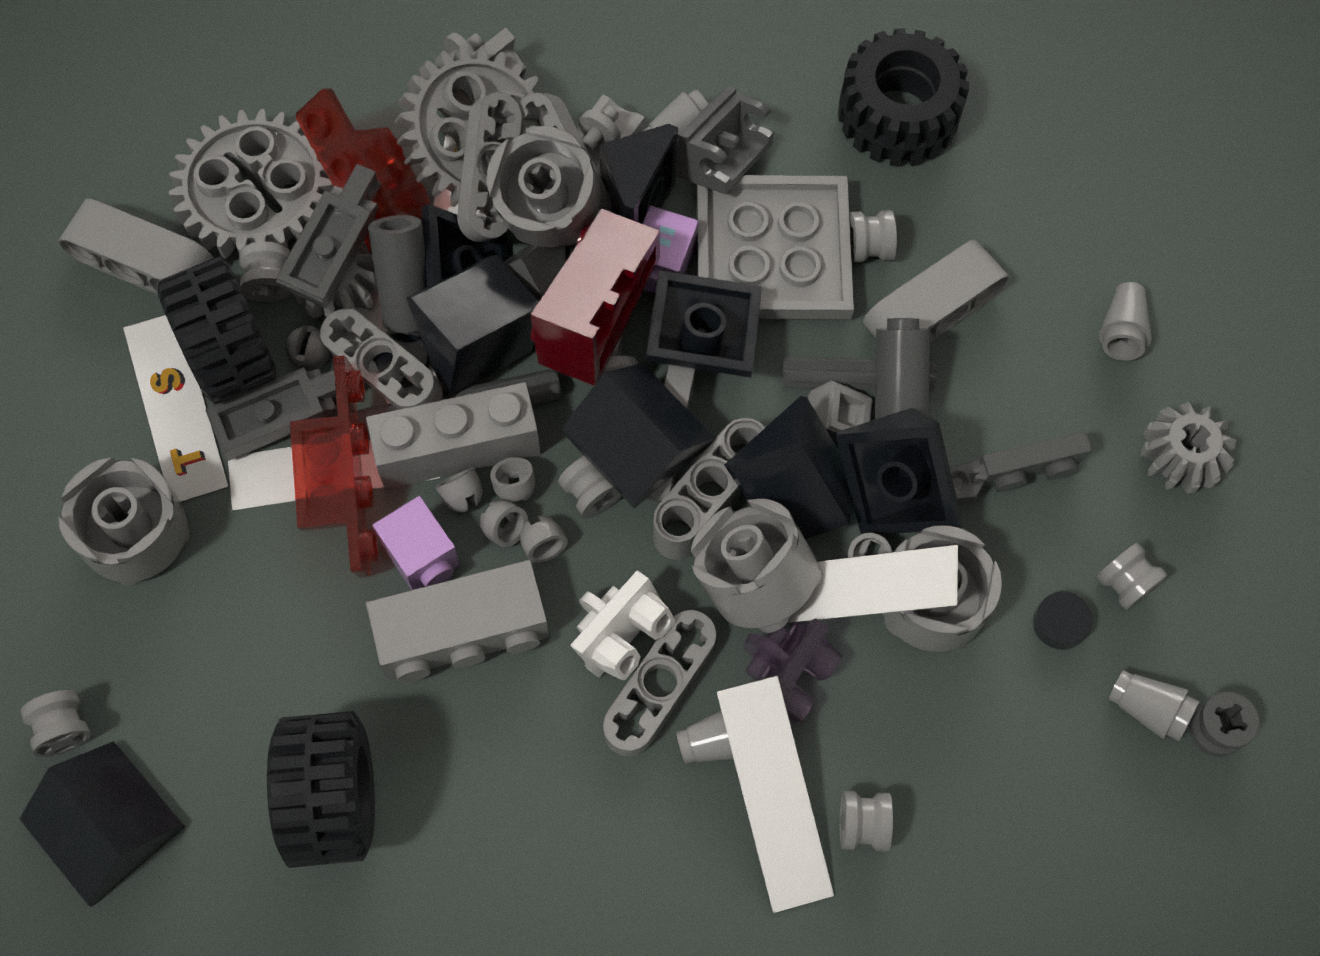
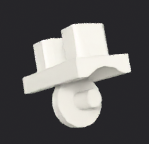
[571,571,675,680]

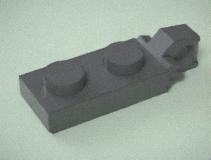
[276,164,381,309]
[205,364,360,461]
[950,431,1092,503]

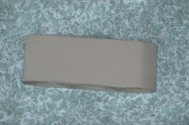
[57,199,213,295]
[863,239,1010,342]
[653,418,765,560]

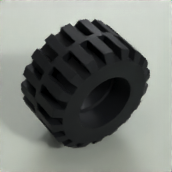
[838,28,969,166]
[158,256,276,404]
[267,711,375,868]

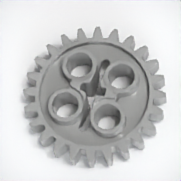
[395,46,548,207]
[169,109,337,259]

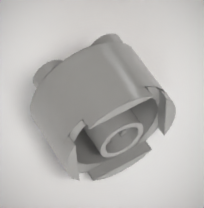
[486,126,601,247]
[59,458,190,586]
[691,498,822,633]
[882,525,1002,652]

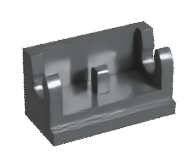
[677,86,774,194]

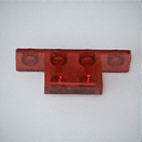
[295,88,432,255]
[290,355,378,578]

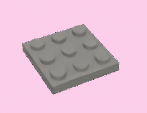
[697,175,854,319]

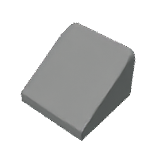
[808,380,873,444]

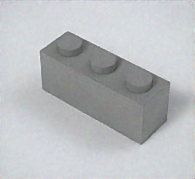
[366,382,541,490]
[366,560,549,683]

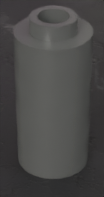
[368,215,427,337]
[875,318,930,419]

